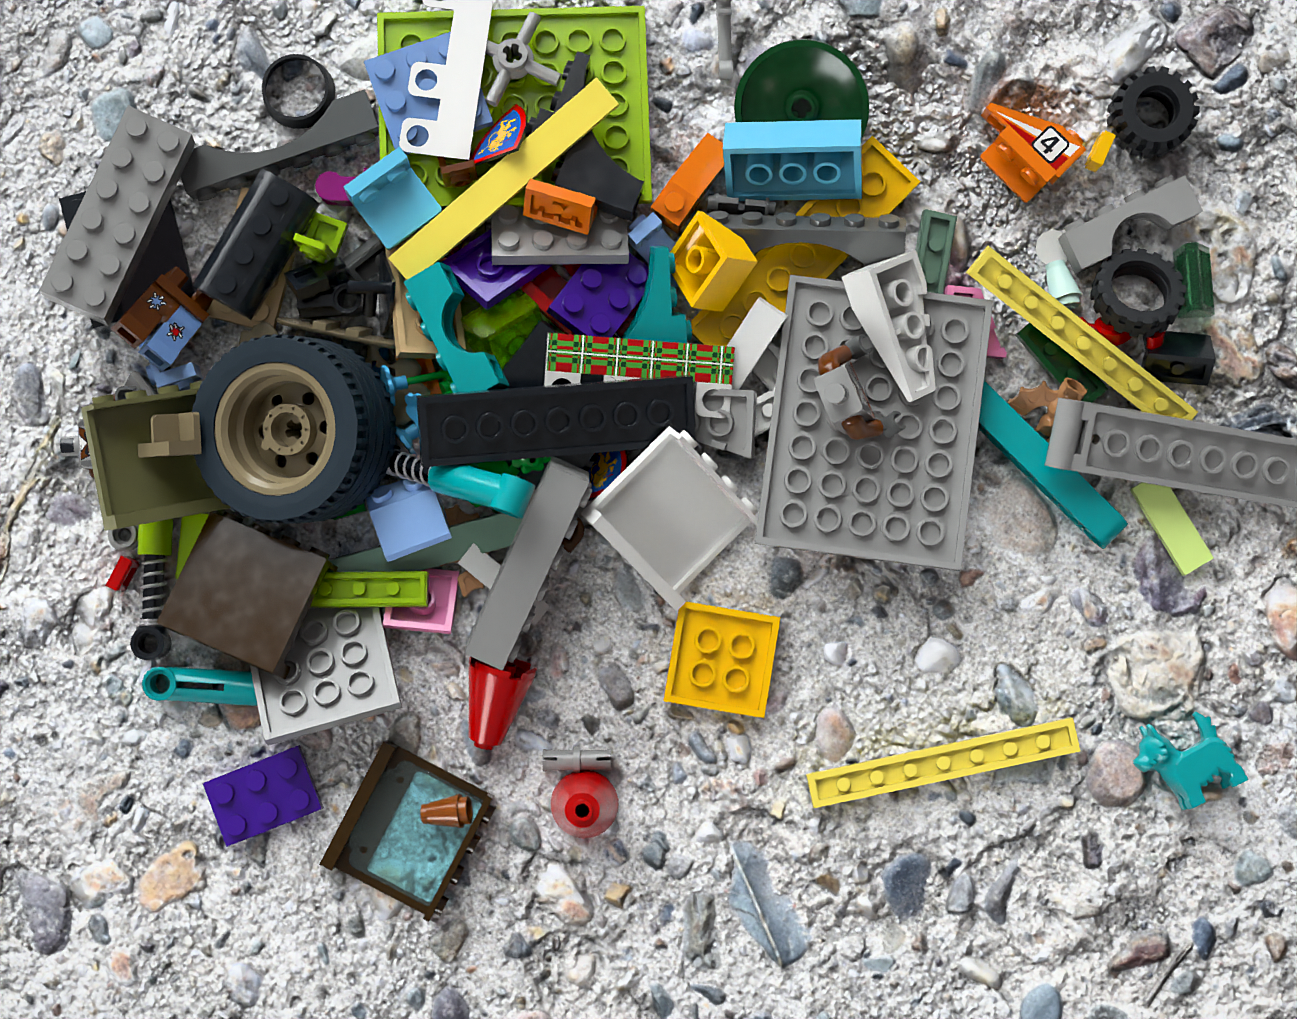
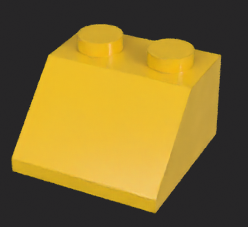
[670,211,758,312]

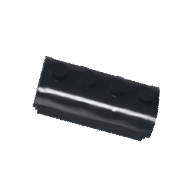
[192,169,320,320]

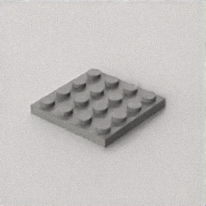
[250,607,402,746]

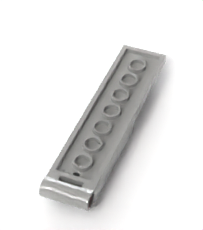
[1045,397,1297,508]

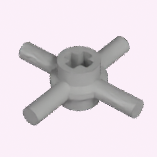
[485,12,562,107]

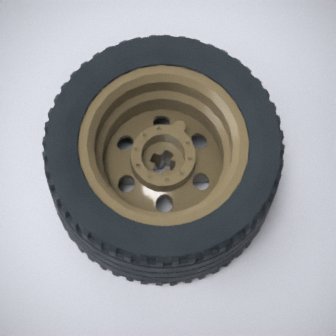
[192,334,397,524]

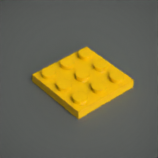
[663,602,781,718]

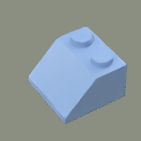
[366,479,452,562]

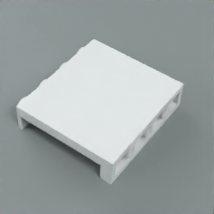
[581,426,758,611]

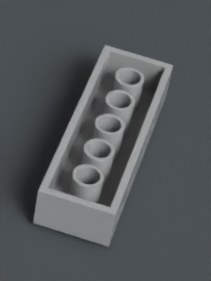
[39,105,196,326]
[464,456,592,671]

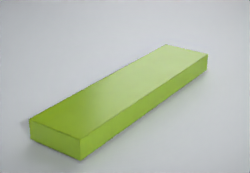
[310,571,429,608]

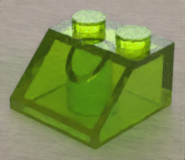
[460,288,542,369]

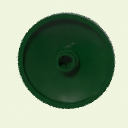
[734,39,870,137]

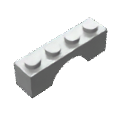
[1058,175,1203,275]

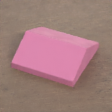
[383,568,460,634]

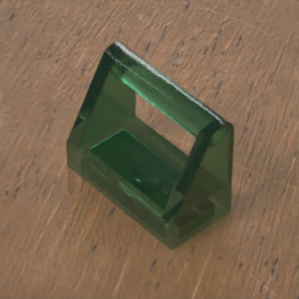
[1173,242,1215,318]

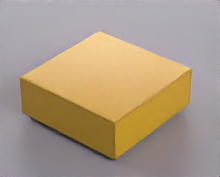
[1085,130,1116,172]

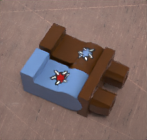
[110,267,214,372]

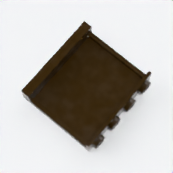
[156,511,338,680]

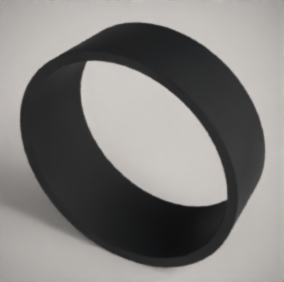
[262,54,336,129]

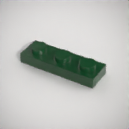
[1015,323,1108,403]

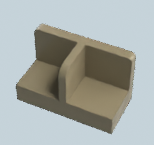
[138,412,202,458]

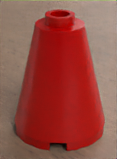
[468,657,537,750]
[551,770,619,838]

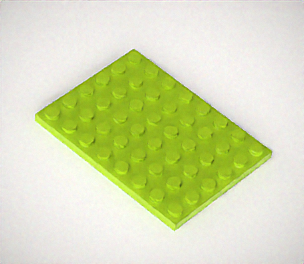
[377,6,652,210]

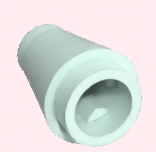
[1045,260,1082,310]

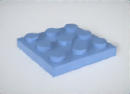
[363,32,493,155]

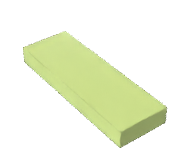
[1129,482,1214,576]

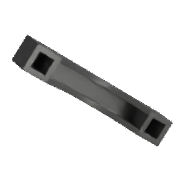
[181,89,379,201]
[707,211,906,266]

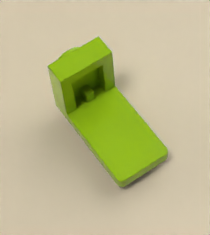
[293,212,349,264]

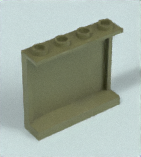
[81,381,231,531]

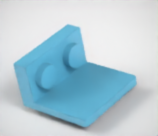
[343,146,442,250]

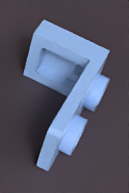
[628,212,678,288]
[139,330,203,391]

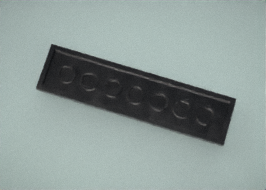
[416,375,696,467]

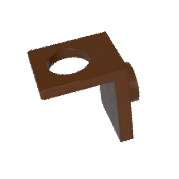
[437,150,478,187]

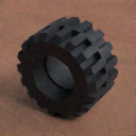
[1107,66,1200,159]

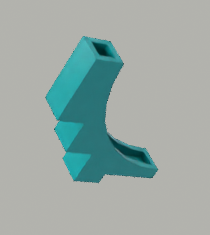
[621,245,692,379]

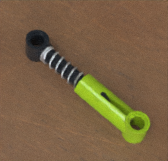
[130,519,173,661]

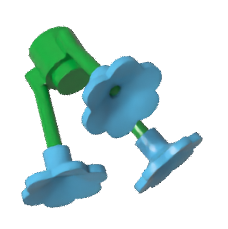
[381,365,453,456]

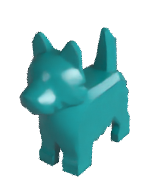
[1133,712,1249,810]

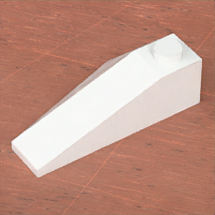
[842,250,936,402]

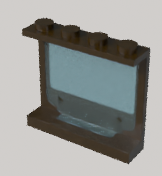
[319,740,497,922]

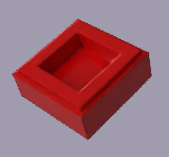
[105,555,140,592]

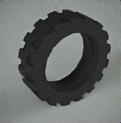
[1090,248,1186,337]

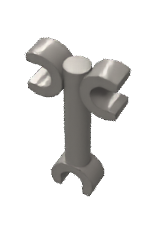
[716,0,733,80]

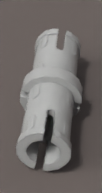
[542,747,611,773]

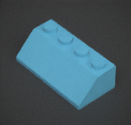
[723,119,862,201]

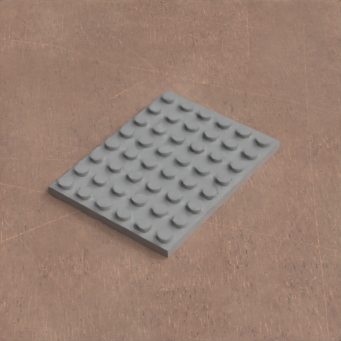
[755,275,993,571]

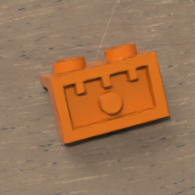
[980,125,1057,203]
[523,178,598,235]

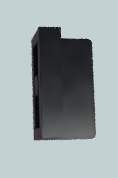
[1141,331,1216,386]

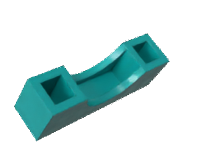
[404,261,510,393]

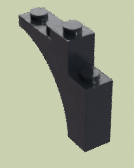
[525,51,644,222]

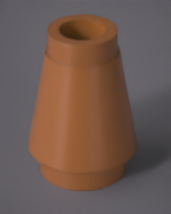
[420,794,473,828]

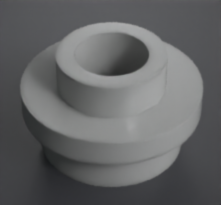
[108,525,139,552]

